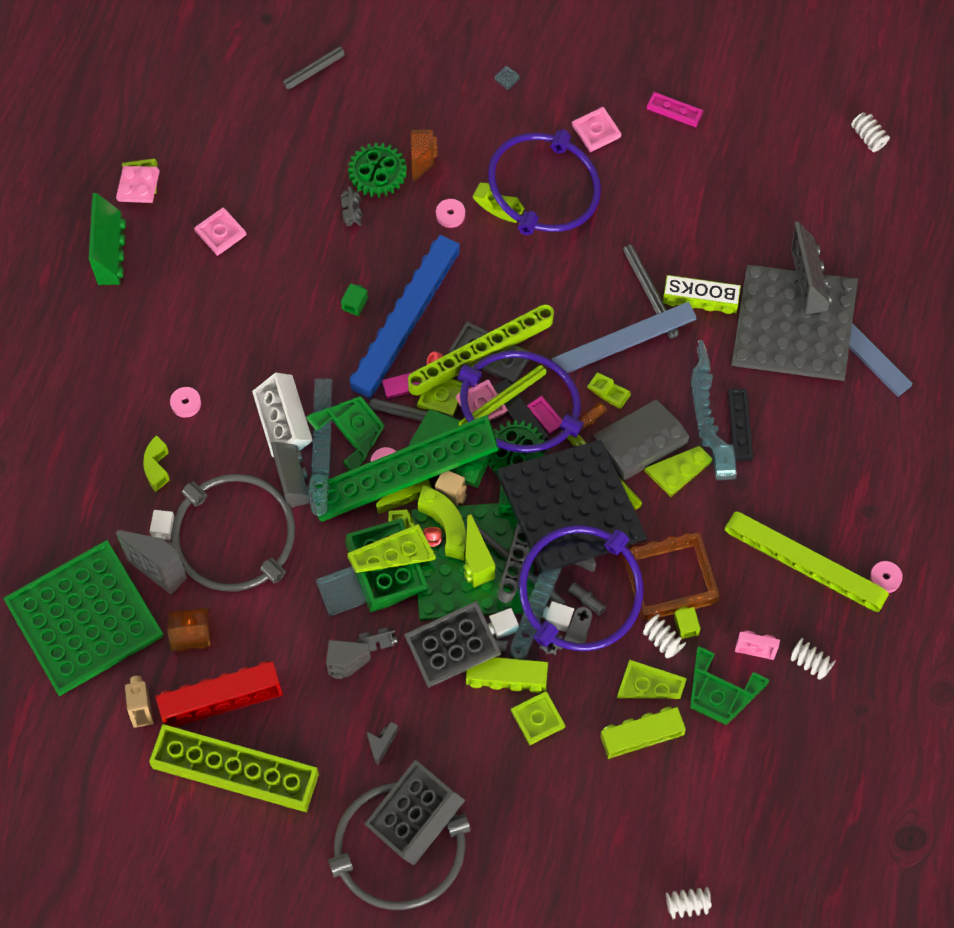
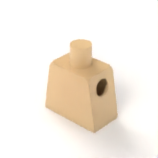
[125,676,154,728]

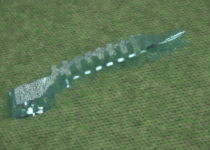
[691,340,736,480]
[309,379,332,516]
[509,568,562,660]

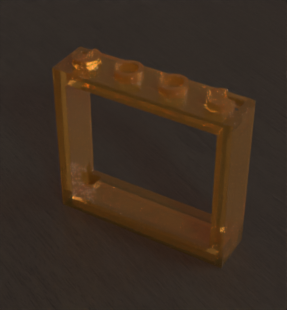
[623,532,720,621]

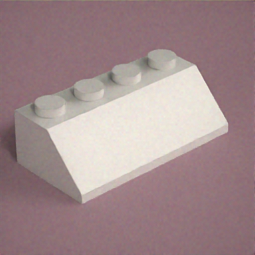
[252,373,313,457]

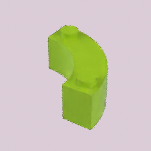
[418,485,466,560]

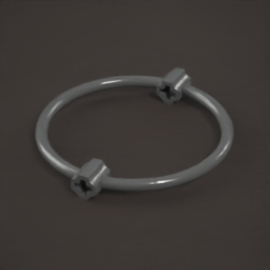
[172,474,295,592]
[328,783,471,910]

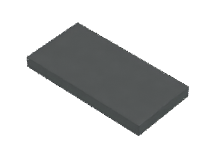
[449,322,530,384]

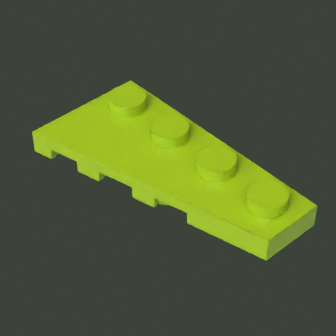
[347,524,436,573]

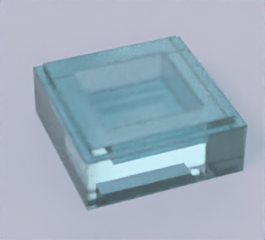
[495,66,520,90]

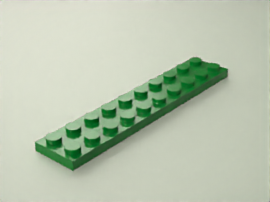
[311,415,499,522]

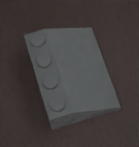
[791,221,832,314]
[592,399,689,481]
[116,530,187,595]
[404,601,501,688]
[365,760,465,865]

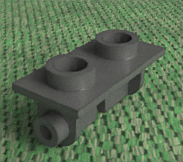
[341,186,362,226]
[356,627,398,652]

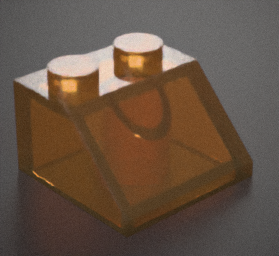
[411,130,437,180]
[167,608,211,651]

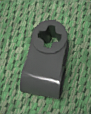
[564,607,592,643]

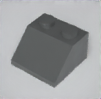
[326,640,371,679]

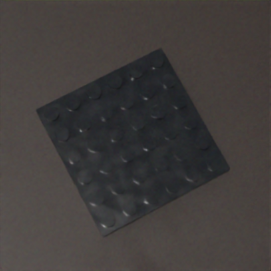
[496,440,648,574]

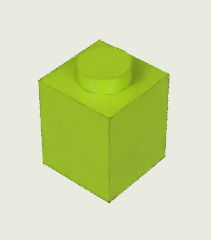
[674,606,700,639]

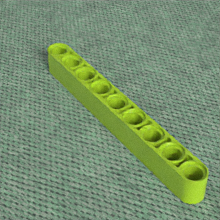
[408,305,554,396]
[725,512,889,612]

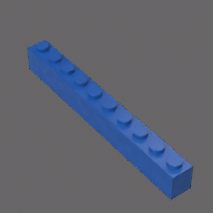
[349,235,460,399]

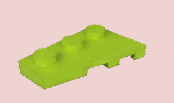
[644,446,713,497]
[617,660,687,699]

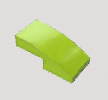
[587,372,631,409]

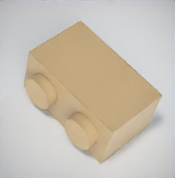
[435,471,467,506]

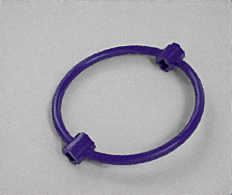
[488,129,601,235]
[458,350,584,453]
[519,525,643,651]

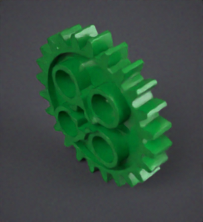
[348,142,407,198]
[488,420,547,474]

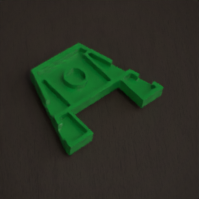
[306,396,385,471]
[690,646,769,725]

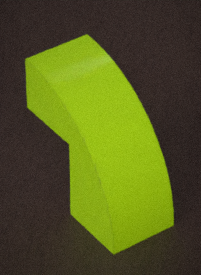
[473,182,524,223]
[143,435,170,493]

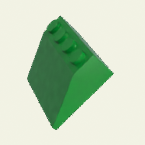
[89,193,126,285]
[409,409,500,488]
[345,518,428,612]

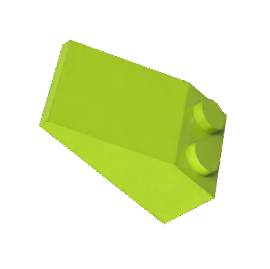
[463,515,495,588]

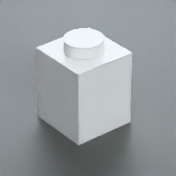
[150,510,175,541]
[543,601,574,632]
[488,608,519,640]

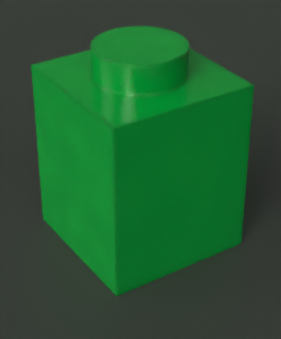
[341,283,368,317]

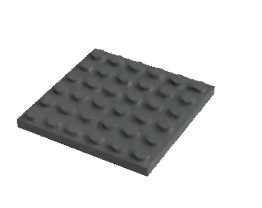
[732,265,858,381]

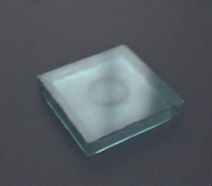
[316,566,366,616]

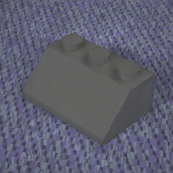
[271,442,312,508]

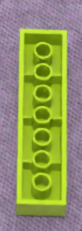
[149,724,319,813]

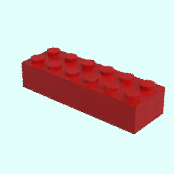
[156,661,283,728]

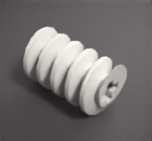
[851,113,890,152]
[643,614,686,658]
[791,638,836,680]
[666,887,711,919]

